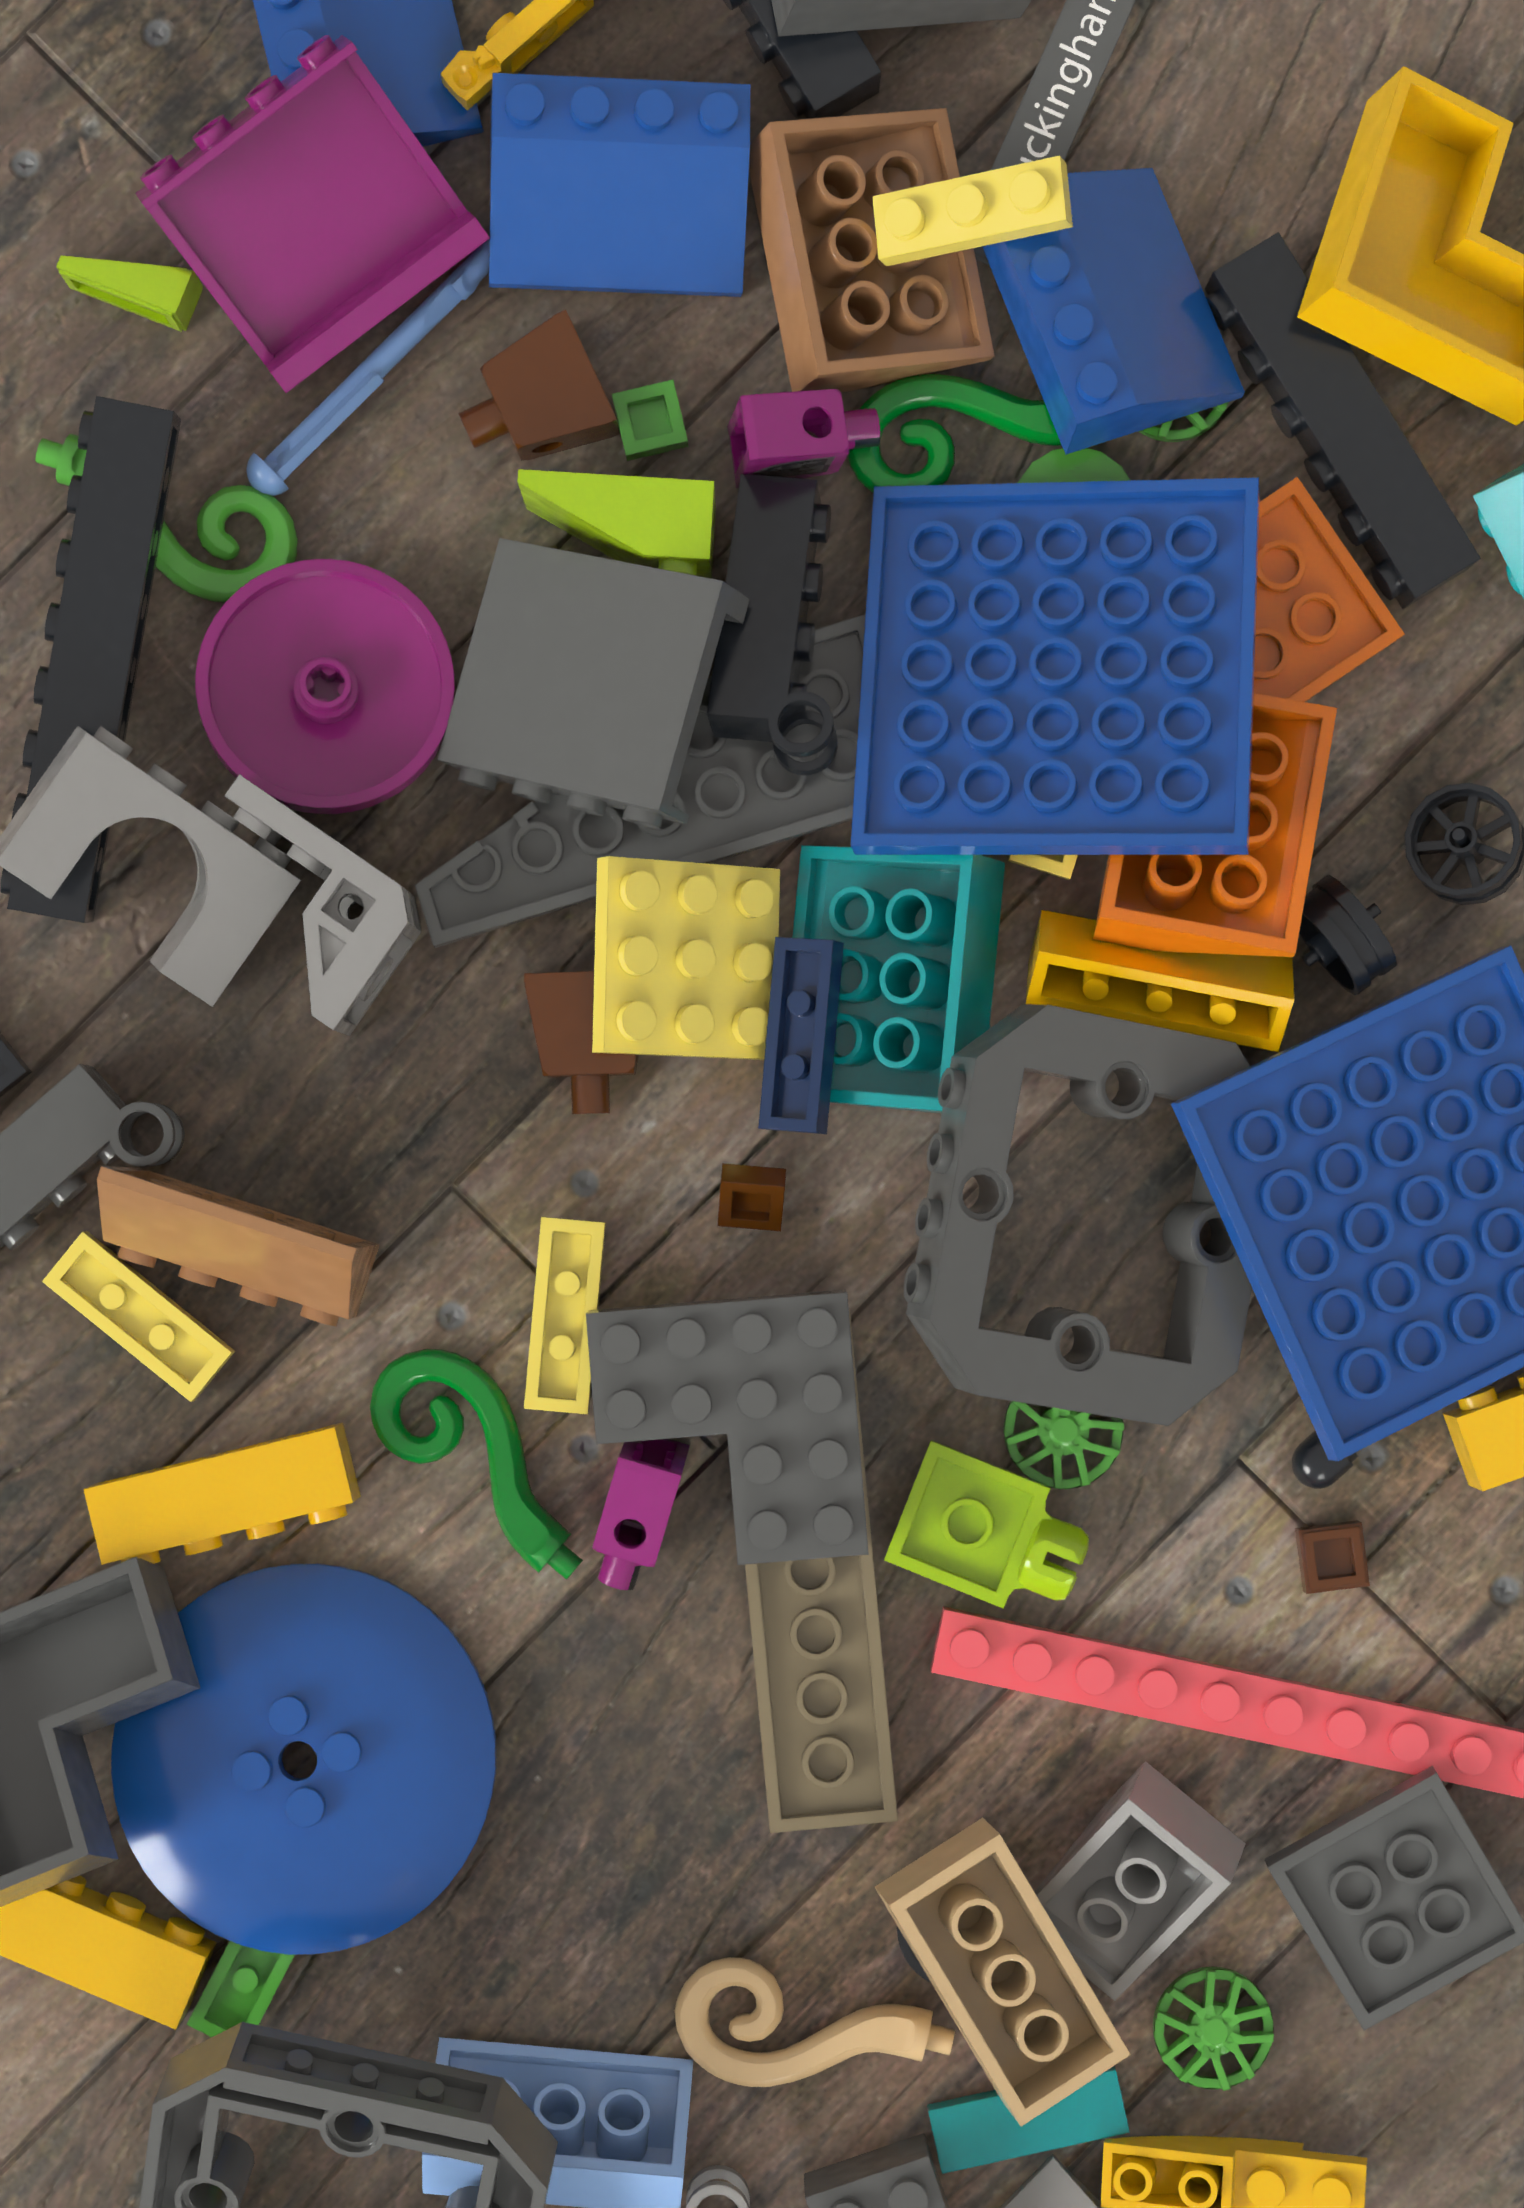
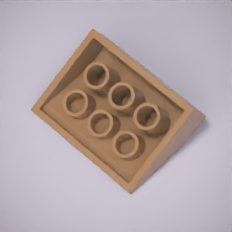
[749,108,995,392]
[97,1166,380,1327]

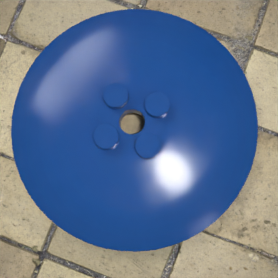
[111,1564,496,1955]

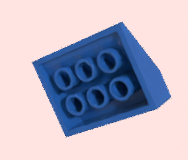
[253,0,484,147]
[489,73,751,297]
[982,168,1245,455]

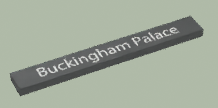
[974,0,1136,265]

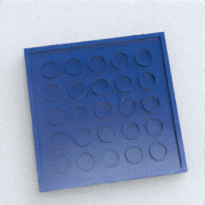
[851,477,1260,855]
[1171,945,1524,1461]

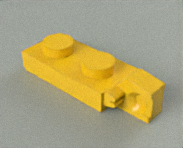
[441,0,594,111]

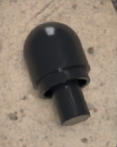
[1292,1431,1358,1489]

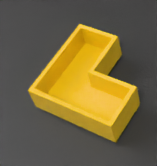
[1297,66,1524,426]

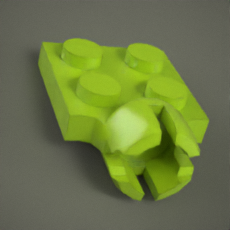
[884,1440,1089,1609]

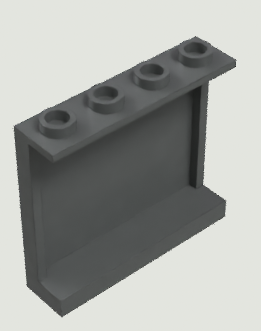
[437,538,750,829]

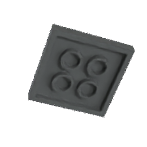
[1265,1766,1524,2031]

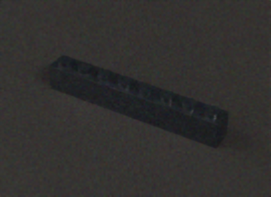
[1,396,181,923]

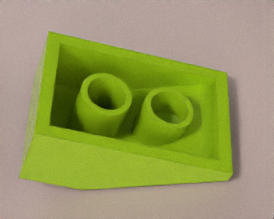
[517,469,716,579]

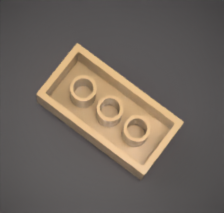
[874,1817,1131,2127]

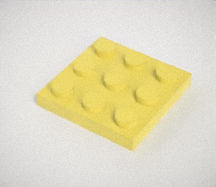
[592,856,780,1060]

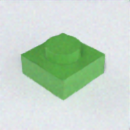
[611,379,689,461]

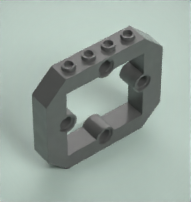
[904,1004,1252,1426]
[139,2022,558,2208]

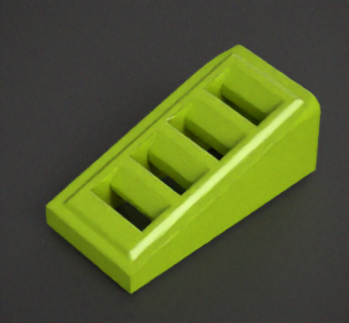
[56,255,203,332]

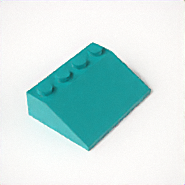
[792,845,1005,1113]

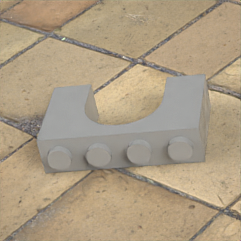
[0,726,301,1007]

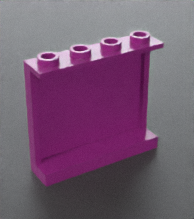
[135,35,490,393]

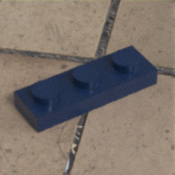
[758,937,844,1134]

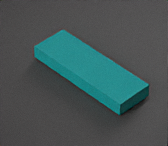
[927,2066,1130,2174]

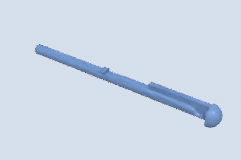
[246,239,489,496]

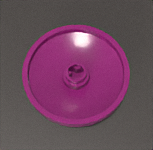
[195,559,455,814]

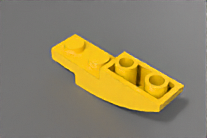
[1101,2136,1367,2208]

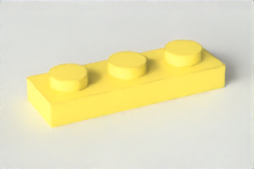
[872,155,1073,266]
[524,1217,606,1414]
[42,1231,235,1402]

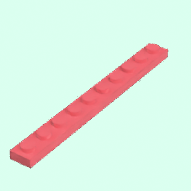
[930,1606,1524,1798]

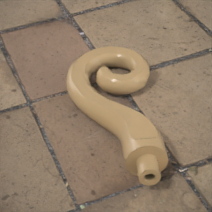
[674,1957,955,2087]

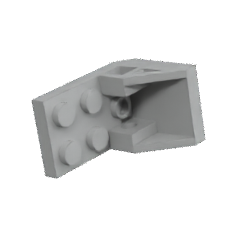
[225,774,422,1036]

